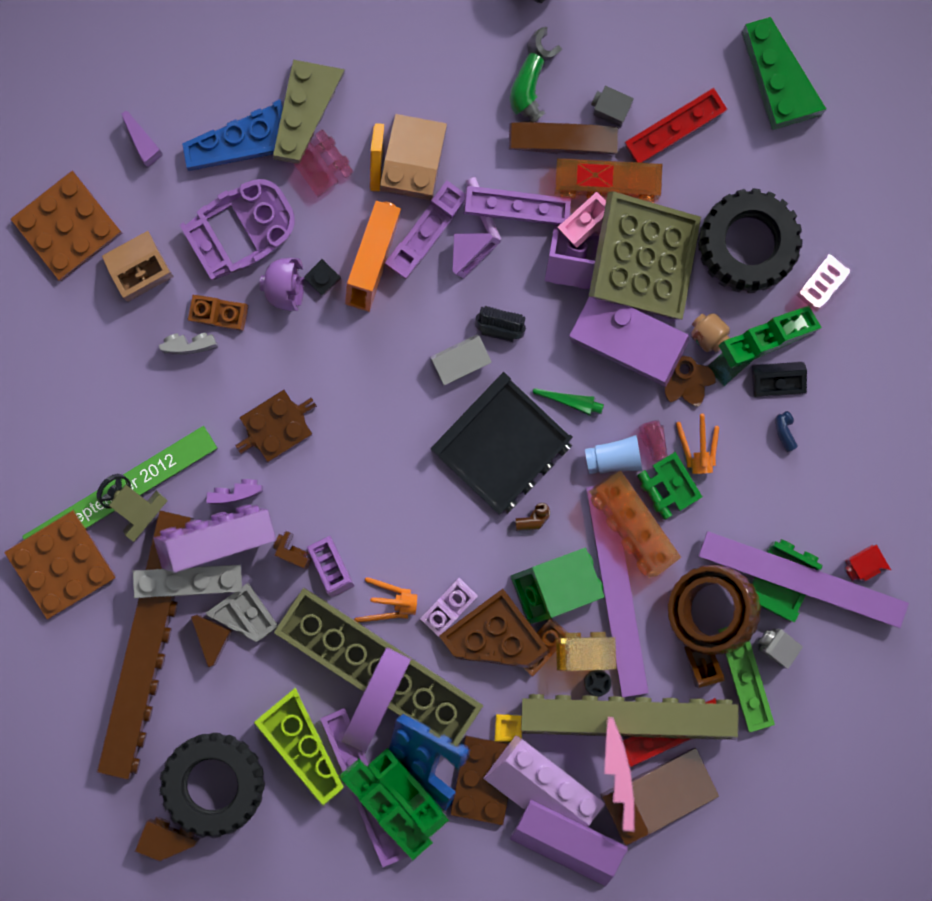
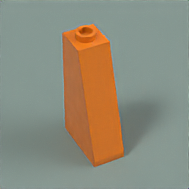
[345,201,401,312]

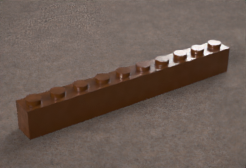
[97,510,194,779]

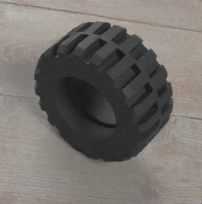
[698,188,803,293]
[159,732,265,838]

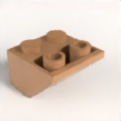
[102,231,174,302]

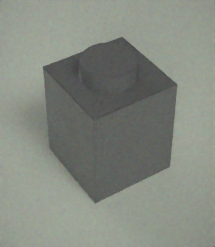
[591,85,634,127]

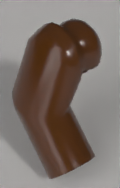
[515,502,551,531]

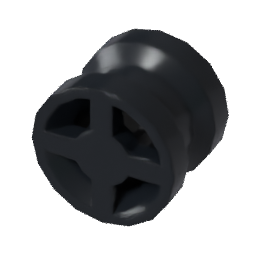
[584,669,611,696]

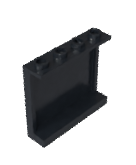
[430,371,573,515]

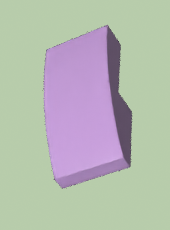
[420,578,478,637]

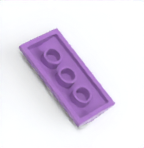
[510,800,628,886]

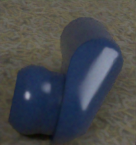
[775,411,798,452]

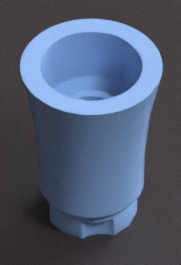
[585,435,642,474]

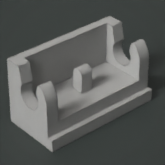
[430,335,492,385]

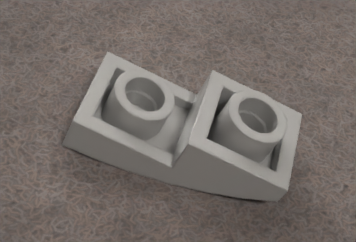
[159,333,219,355]

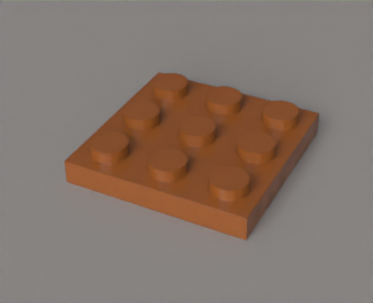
[11,170,122,282]
[4,509,116,619]

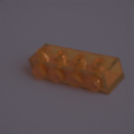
[589,470,682,577]

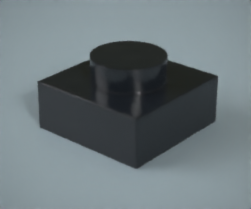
[304,259,341,297]

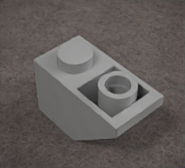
[758,628,803,669]

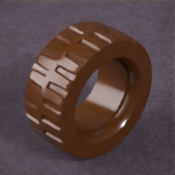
[667,565,761,655]

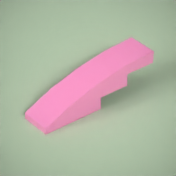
[604,717,634,831]

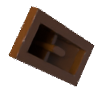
[191,615,232,667]
[684,646,725,688]

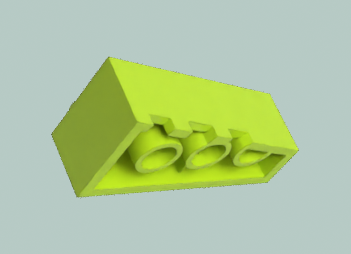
[254,687,344,805]

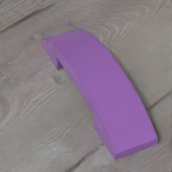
[385,180,465,279]
[342,647,411,753]

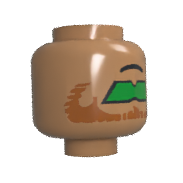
[691,313,730,353]

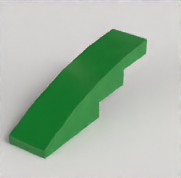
[718,306,822,368]
[339,758,433,860]

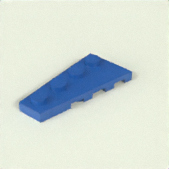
[182,99,283,171]

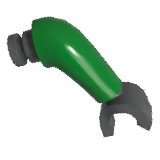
[509,27,562,122]

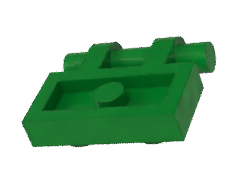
[636,452,703,520]

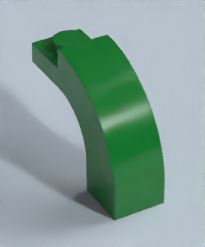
[367,748,449,838]

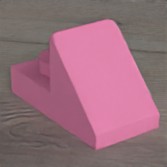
[558,192,606,248]

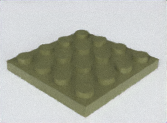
[589,191,701,320]

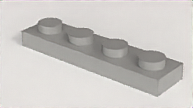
[133,565,242,598]

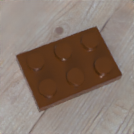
[451,735,509,825]

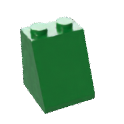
[510,547,605,625]

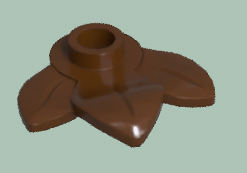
[664,356,716,407]

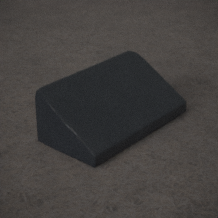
[752,362,807,397]

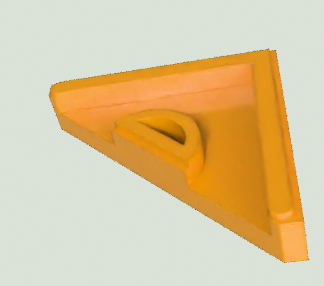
[370,123,384,192]

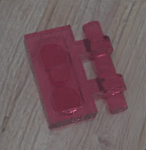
[293,129,354,198]

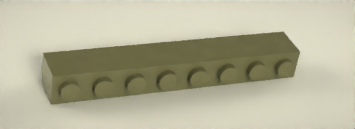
[521,694,738,740]

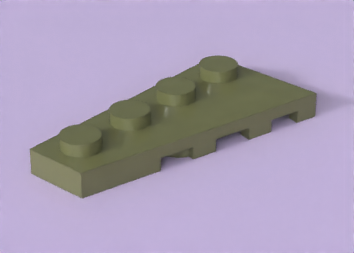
[273,59,345,164]

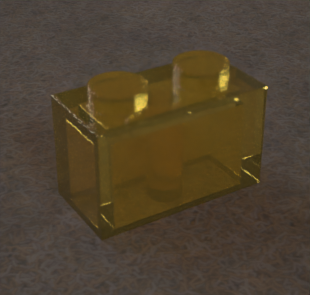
[556,632,616,671]

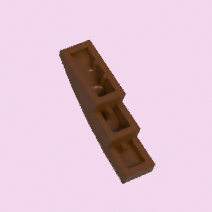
[509,122,618,155]

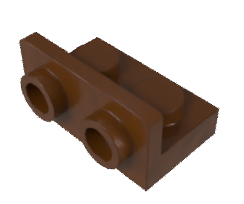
[273,531,312,569]

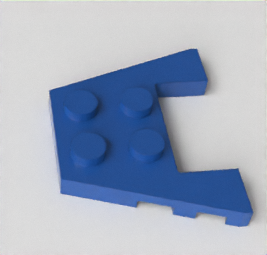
[389,714,469,811]

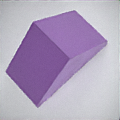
[453,234,501,278]

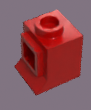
[845,544,891,581]

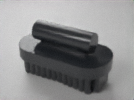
[474,305,526,342]

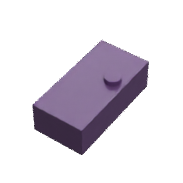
[569,297,689,387]

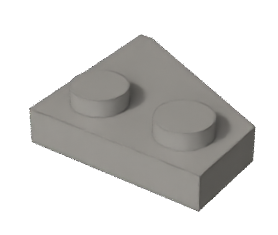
[206,583,278,642]

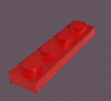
[624,88,728,166]
[623,698,716,768]

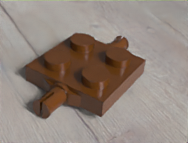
[235,389,317,462]

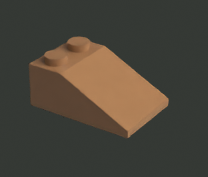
[380,114,447,201]

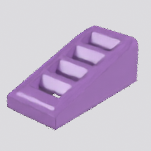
[122,111,162,167]
[306,536,355,597]

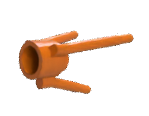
[676,413,719,474]
[354,577,418,622]

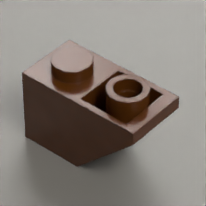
[135,817,200,861]

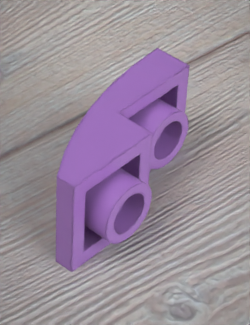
[206,479,263,504]

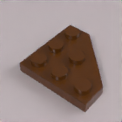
[439,588,550,668]

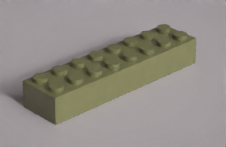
[274,588,483,747]

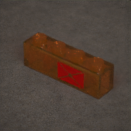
[554,158,663,203]

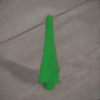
[532,388,604,416]

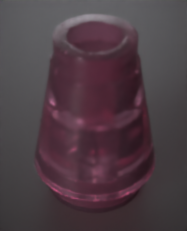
[638,420,668,461]

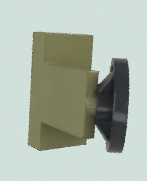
[96,474,168,542]

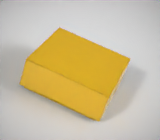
[495,714,522,742]

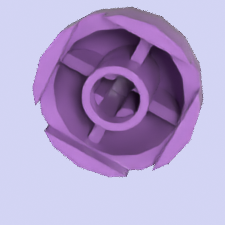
[260,258,304,311]

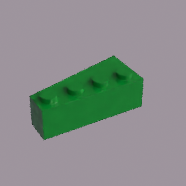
[742,17,827,130]

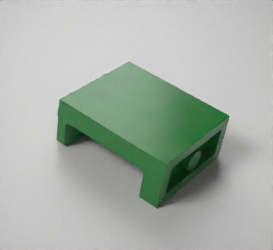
[751,539,823,623]

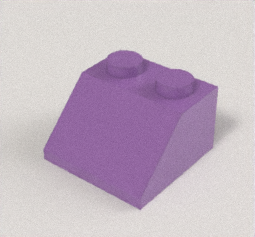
[545,225,600,289]

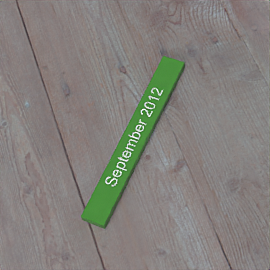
[22,426,218,539]

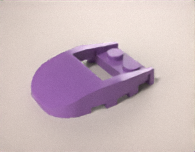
[180,179,295,280]

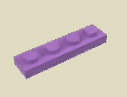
[464,186,571,225]

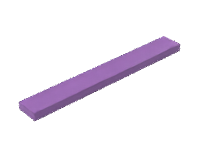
[586,483,649,697]
[698,531,909,628]

